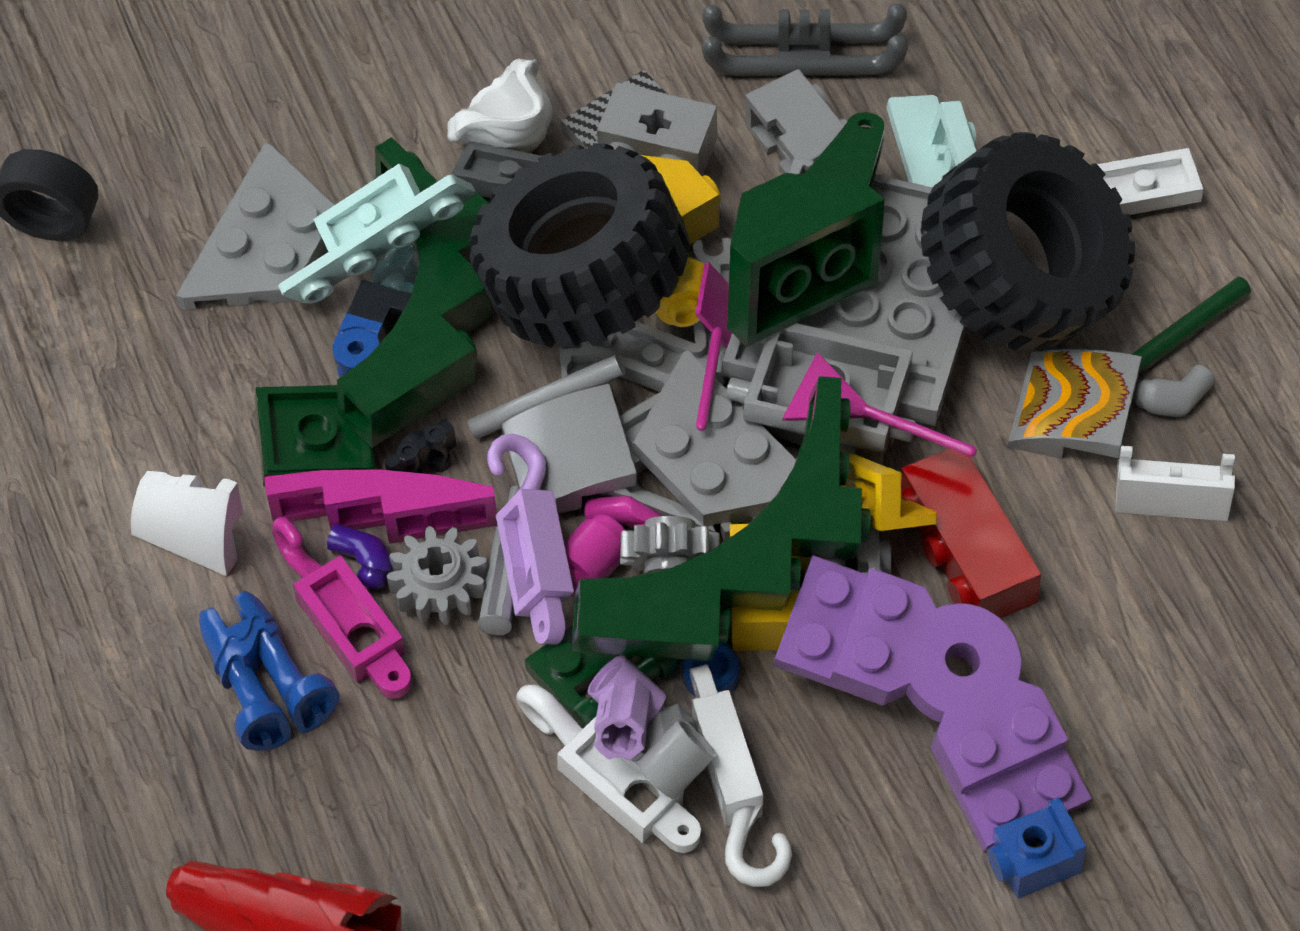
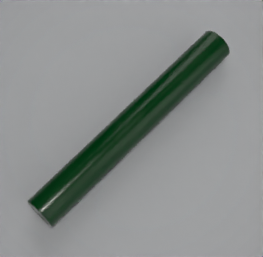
[1131,276,1251,375]

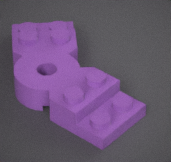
[773,555,1092,852]

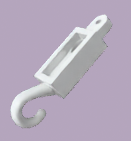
[690,664,792,887]
[516,684,701,853]

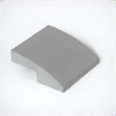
[502,384,637,513]

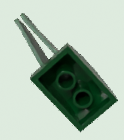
[727,112,885,347]

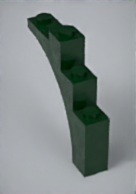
[337,137,492,448]
[572,376,871,661]

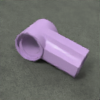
[588,655,666,761]

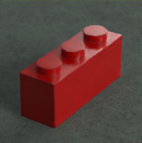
[901,449,1041,618]

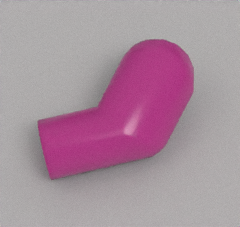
[585,496,662,529]

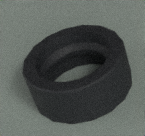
[0,149,98,241]

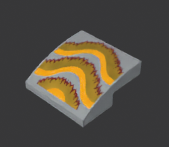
[1008,349,1142,459]

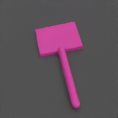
[695,262,732,431]

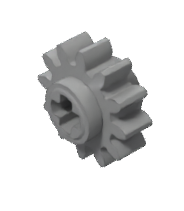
[620,516,720,574]
[387,526,488,625]

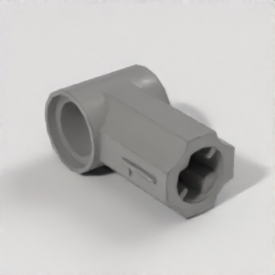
[637,703,716,799]

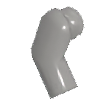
[1133,365,1216,417]

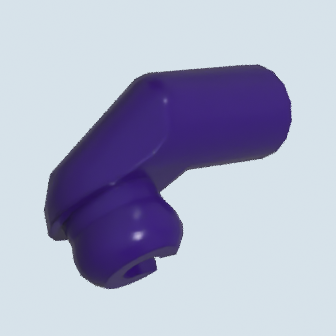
[327,523,393,589]

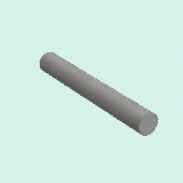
[468,354,625,439]

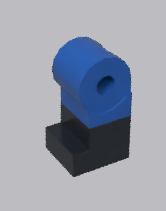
[332,280,412,378]

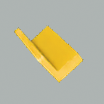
[839,450,937,531]

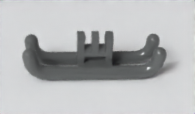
[701,3,908,76]

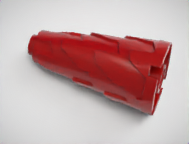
[166,860,402,931]

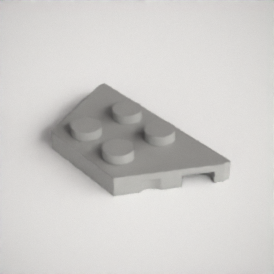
[176,143,334,310]
[633,350,796,526]

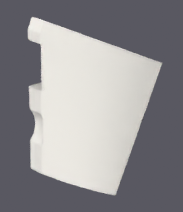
[131,471,243,576]

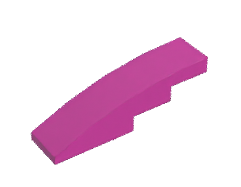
[264,470,498,544]

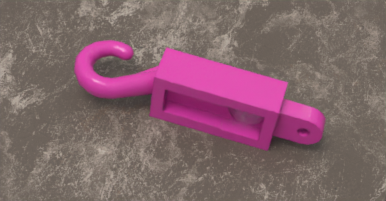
[272,517,412,699]

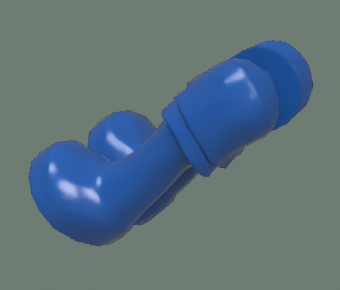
[199,591,340,751]

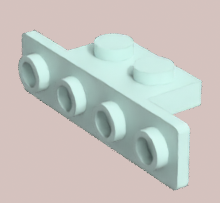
[886,95,976,187]
[278,164,476,303]

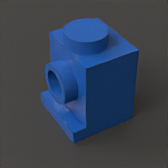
[987,797,1086,899]

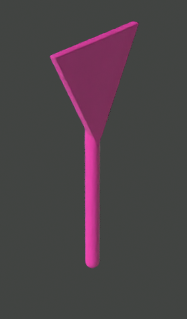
[782,352,977,457]

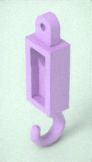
[487,433,574,645]

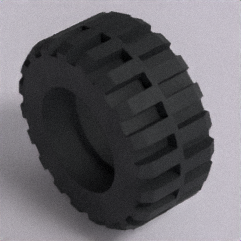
[921,132,1135,352]
[469,143,690,349]

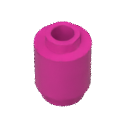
[564,514,626,596]

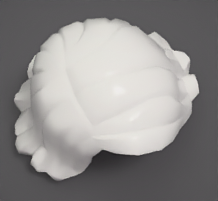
[447,58,554,153]

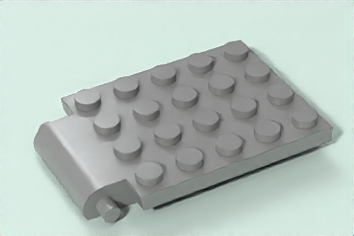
[722,156,966,454]

